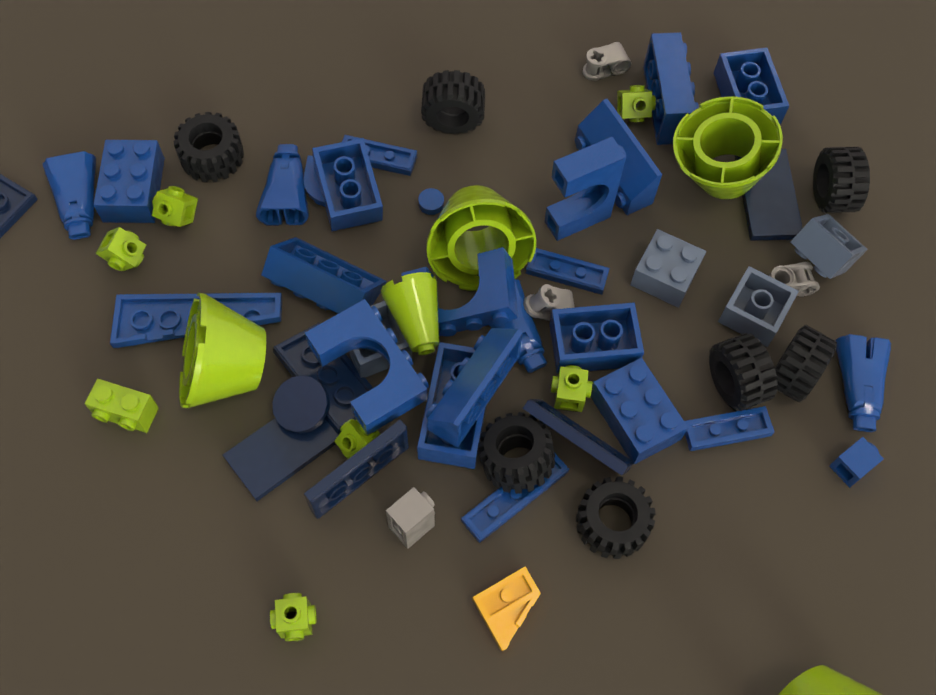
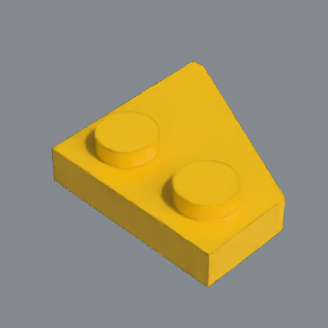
[472,566,541,651]

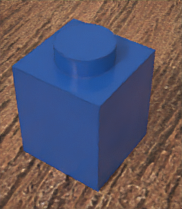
[829,437,884,488]

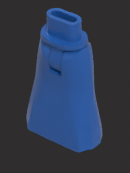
[256,144,309,225]
[43,151,96,240]
[489,279,548,373]
[835,334,891,432]

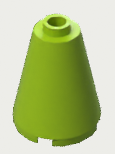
[381,272,439,356]

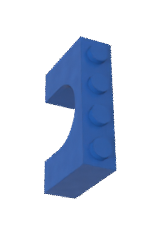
[544,137,626,241]
[401,247,518,337]
[305,299,429,436]

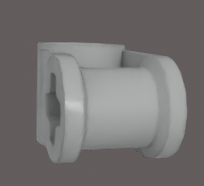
[582,42,632,81]
[769,262,820,297]
[523,284,575,321]

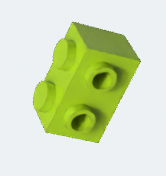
[84,378,159,433]

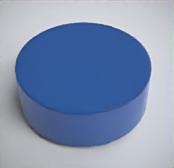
[418,188,444,215]

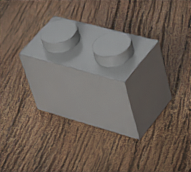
[386,487,435,549]

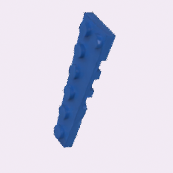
[110,293,282,348]

